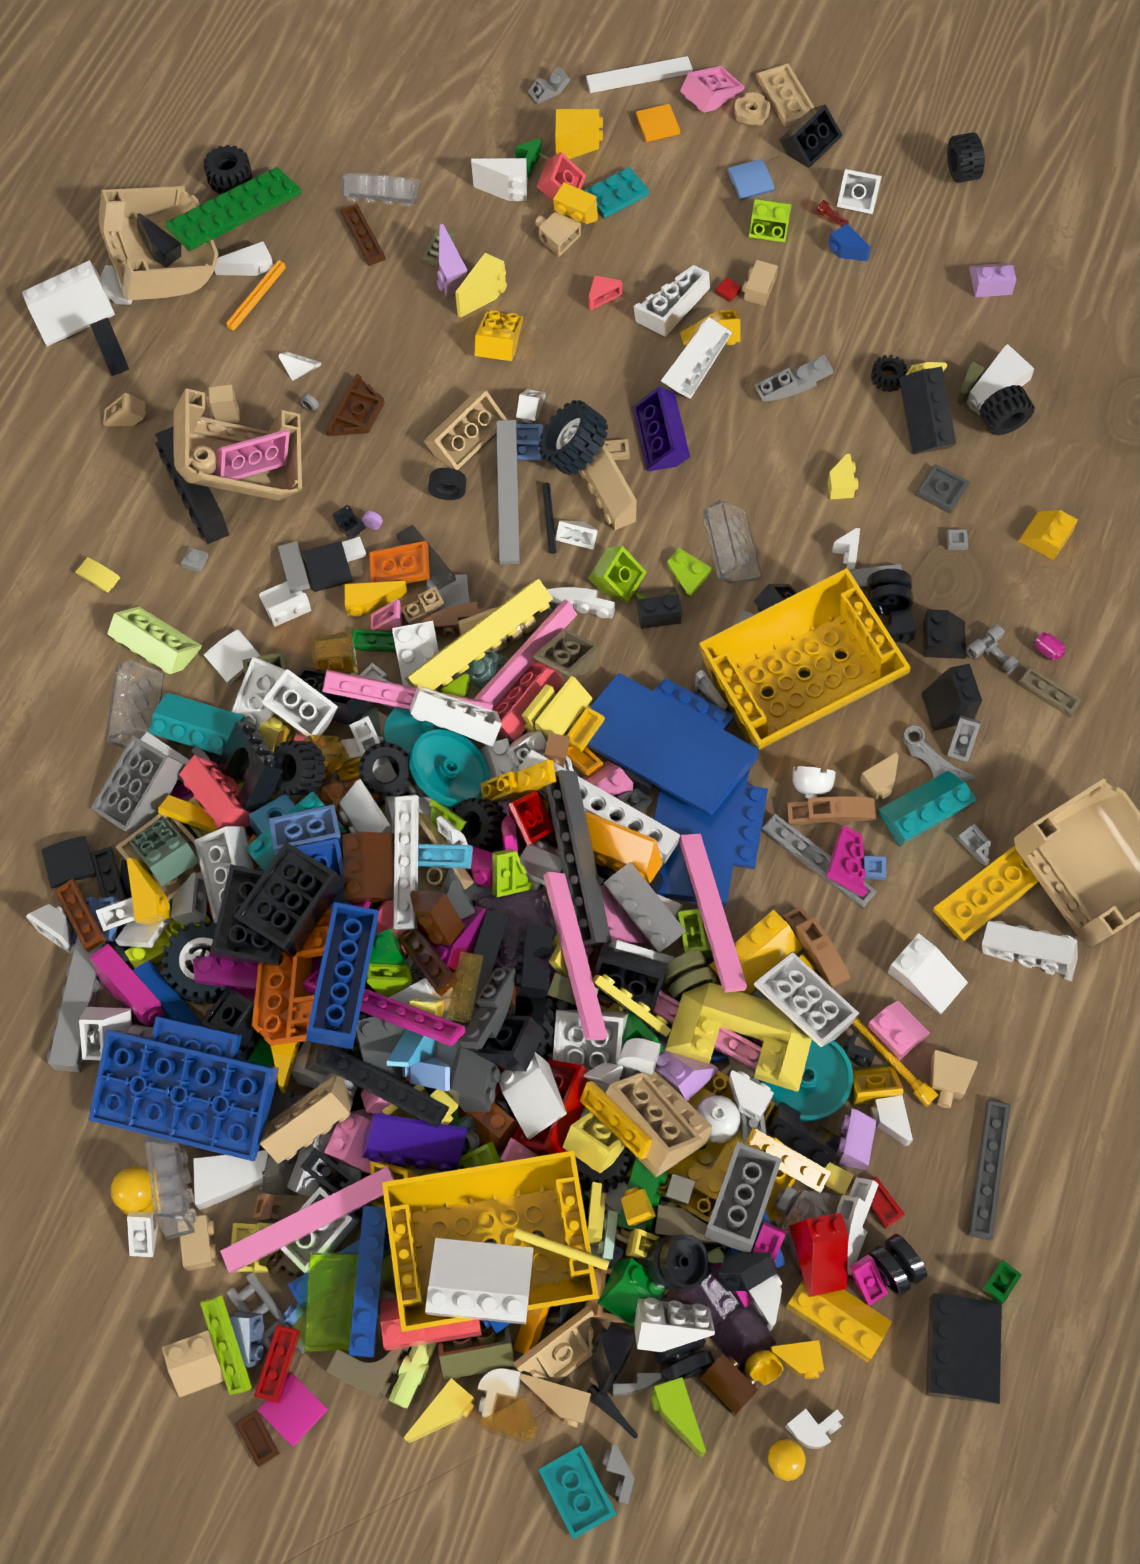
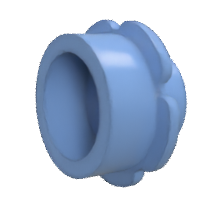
[283,1304,304,1327]

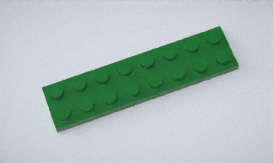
[165,167,302,252]

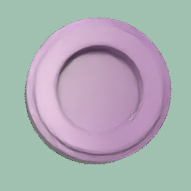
[362,511,383,530]

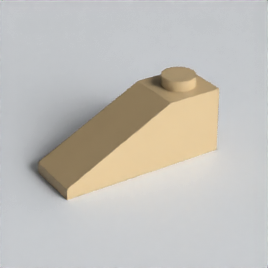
[519,1373,591,1428]

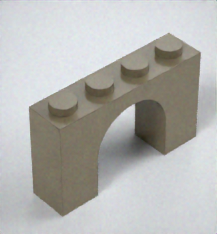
[326,1288,411,1401]

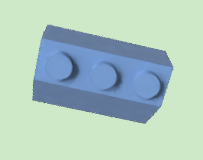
[269,805,343,856]

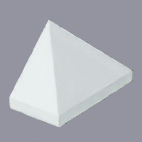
[279,351,322,381]
[556,520,598,550]

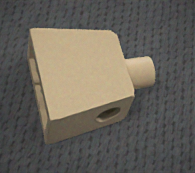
[535,212,581,257]
[930,1050,978,1108]

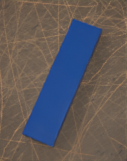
[133,960,203,1026]

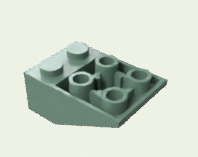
[129,817,199,886]

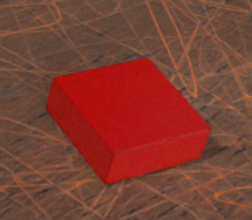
[715,277,742,302]

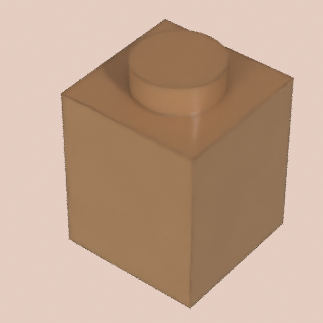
[544,732,570,768]

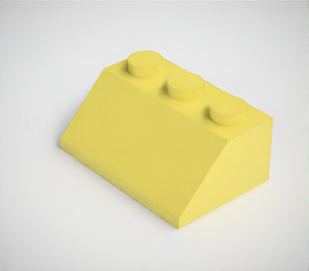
[535,676,592,742]

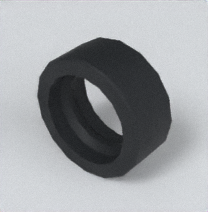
[428,468,467,500]

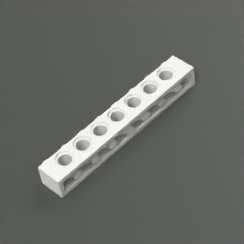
[518,750,680,863]

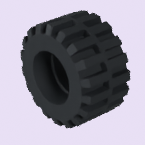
[947,132,985,183]
[203,145,252,194]
[979,385,1035,435]
[273,741,326,795]
[358,742,412,797]
[453,798,507,852]
[575,1147,629,1193]

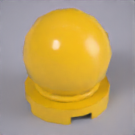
[111,1166,163,1215]

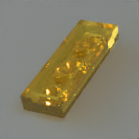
[447,952,483,1023]

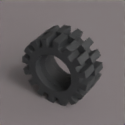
[871,355,907,392]

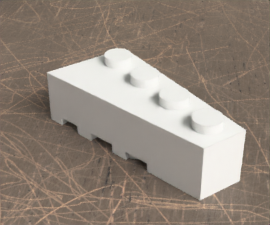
[634,265,710,337]
[661,317,733,399]
[409,685,502,747]
[982,921,1078,981]

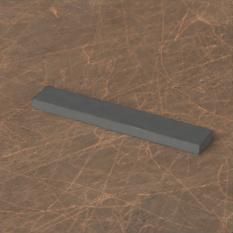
[968,1100,1011,1241]

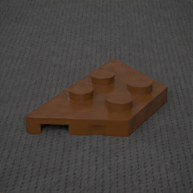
[325,374,385,436]

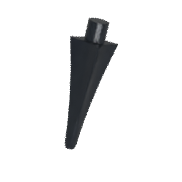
[587,1384,638,1439]

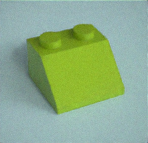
[588,546,647,603]

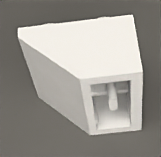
[79,1007,132,1060]

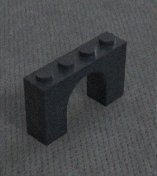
[217,721,283,811]

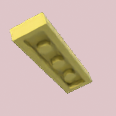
[593,974,671,1037]

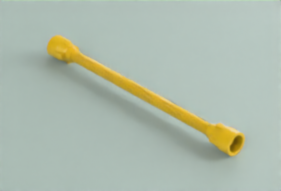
[799,955,939,1107]

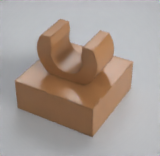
[253,1193,282,1221]

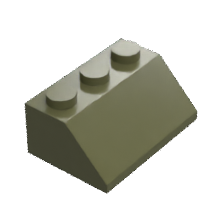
[438,1320,515,1380]

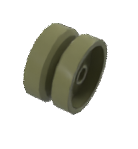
[663,950,716,1002]

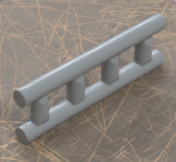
[226,1272,308,1354]

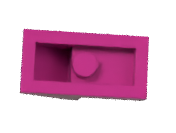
[848,1254,888,1306]

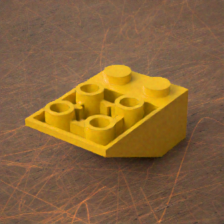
[680,309,741,346]
[475,311,523,361]

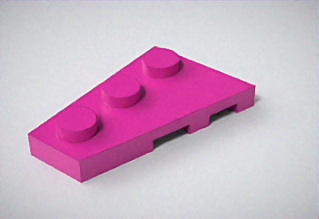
[826,825,867,897]

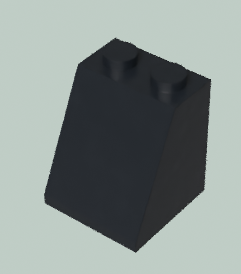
[921,664,982,731]

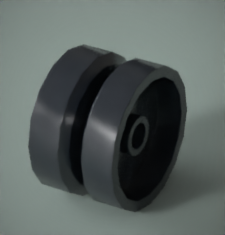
[867,569,913,616]
[868,1233,928,1297]
[646,1234,708,1290]
[653,1338,715,1382]

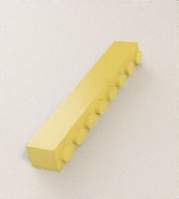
[404,579,553,691]

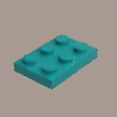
[584,167,650,219]
[538,1445,617,1540]

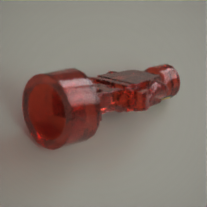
[816,200,849,226]

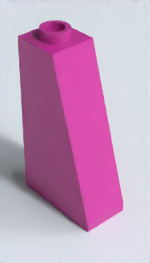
[90,944,165,1027]

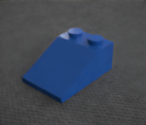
[295,839,352,909]

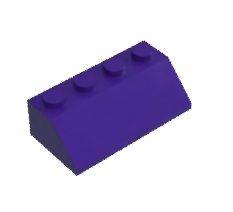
[632,386,690,471]
[362,1113,467,1172]

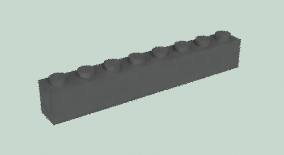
[546,770,611,947]

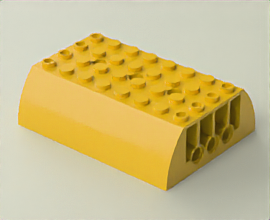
[699,568,911,750]
[382,1151,599,1332]

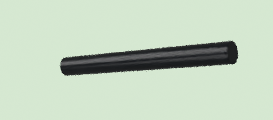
[542,483,557,554]

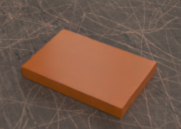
[369,541,430,584]

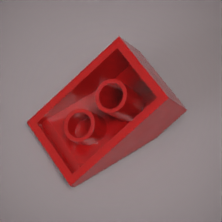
[507,790,555,845]
[789,1213,848,1297]

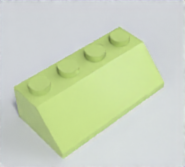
[108,607,202,674]

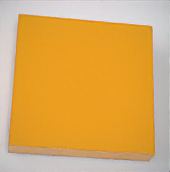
[635,104,680,142]

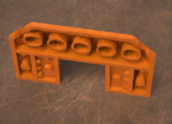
[252,908,333,1046]

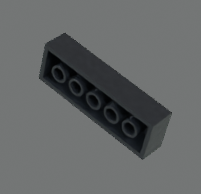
[155,426,230,544]

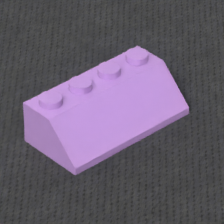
[647,1027,719,1102]

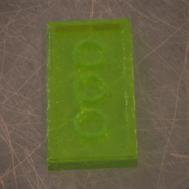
[304,1253,358,1352]

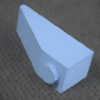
[402,1055,450,1091]

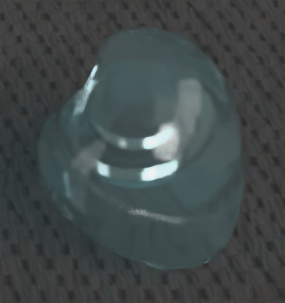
[468,650,507,690]

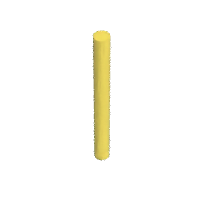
[513,1228,610,1271]

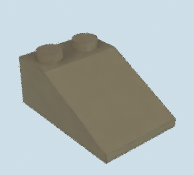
[533,629,599,676]
[655,1203,726,1252]

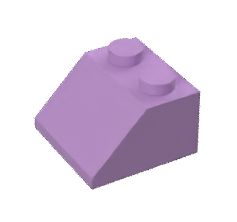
[969,263,1016,298]

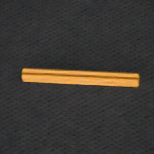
[226,260,286,331]

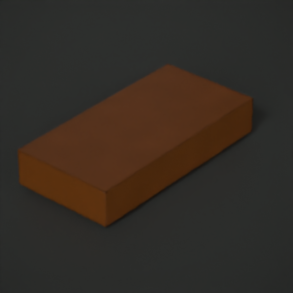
[235,1410,280,1467]

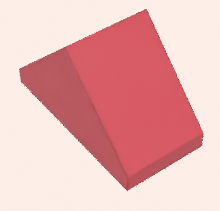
[589,276,623,311]

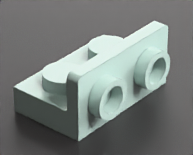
[590,1210,618,1261]

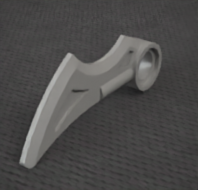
[903,725,975,782]

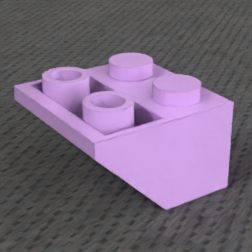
[836,1109,876,1171]

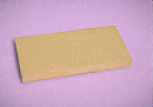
[756,63,814,128]

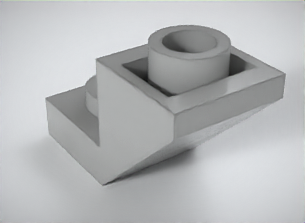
[528,67,571,104]
[603,1445,635,1506]

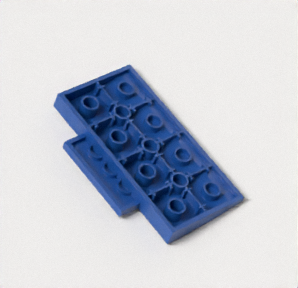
[587,673,758,817]
[654,769,768,908]
[88,1016,279,1161]

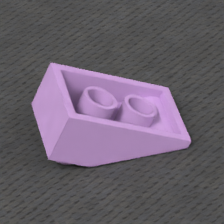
[437,224,468,297]

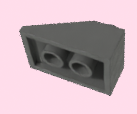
[355,1016,406,1081]

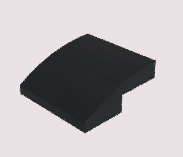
[303,541,353,592]
[42,836,95,889]

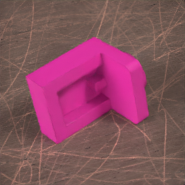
[752,1222,786,1262]

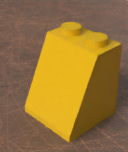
[555,109,603,159]

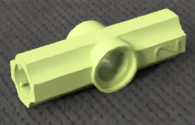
[389,1342,438,1409]

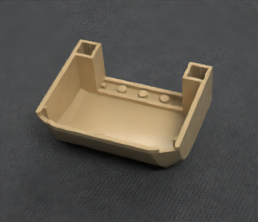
[98,186,218,301]
[173,388,302,501]
[1014,779,1140,947]

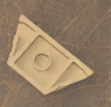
[513,1305,594,1383]

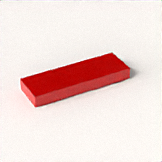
[254,1324,301,1404]

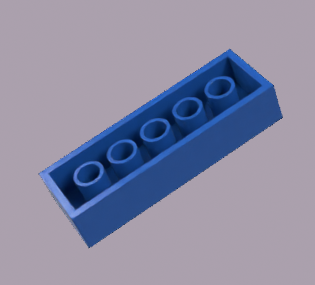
[306,902,380,1049]

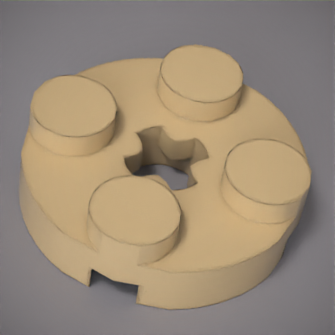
[734,92,770,126]

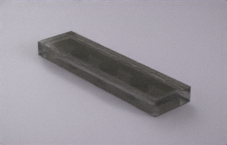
[396,525,456,590]

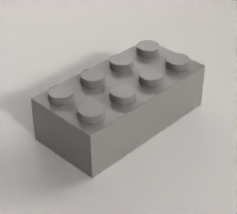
[704,1142,782,1252]

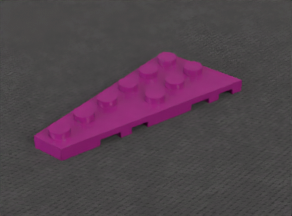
[193,956,323,996]

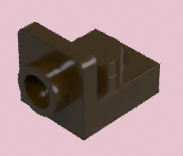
[267,1249,305,1278]

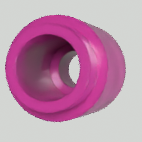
[1034,632,1066,661]

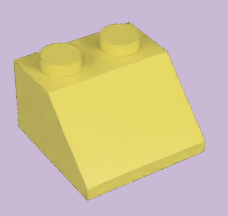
[563,1112,626,1173]

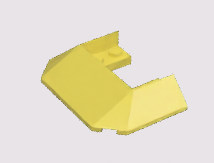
[665,982,812,1092]

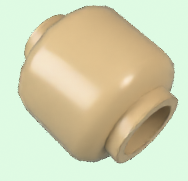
[189,446,216,475]

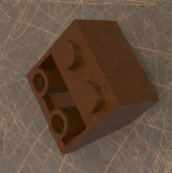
[700,1353,758,1417]

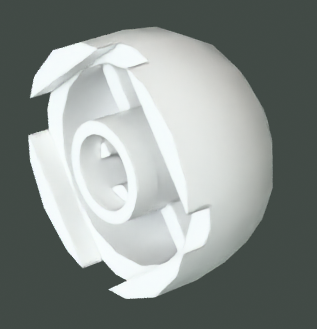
[793,766,836,799]
[697,1095,740,1144]

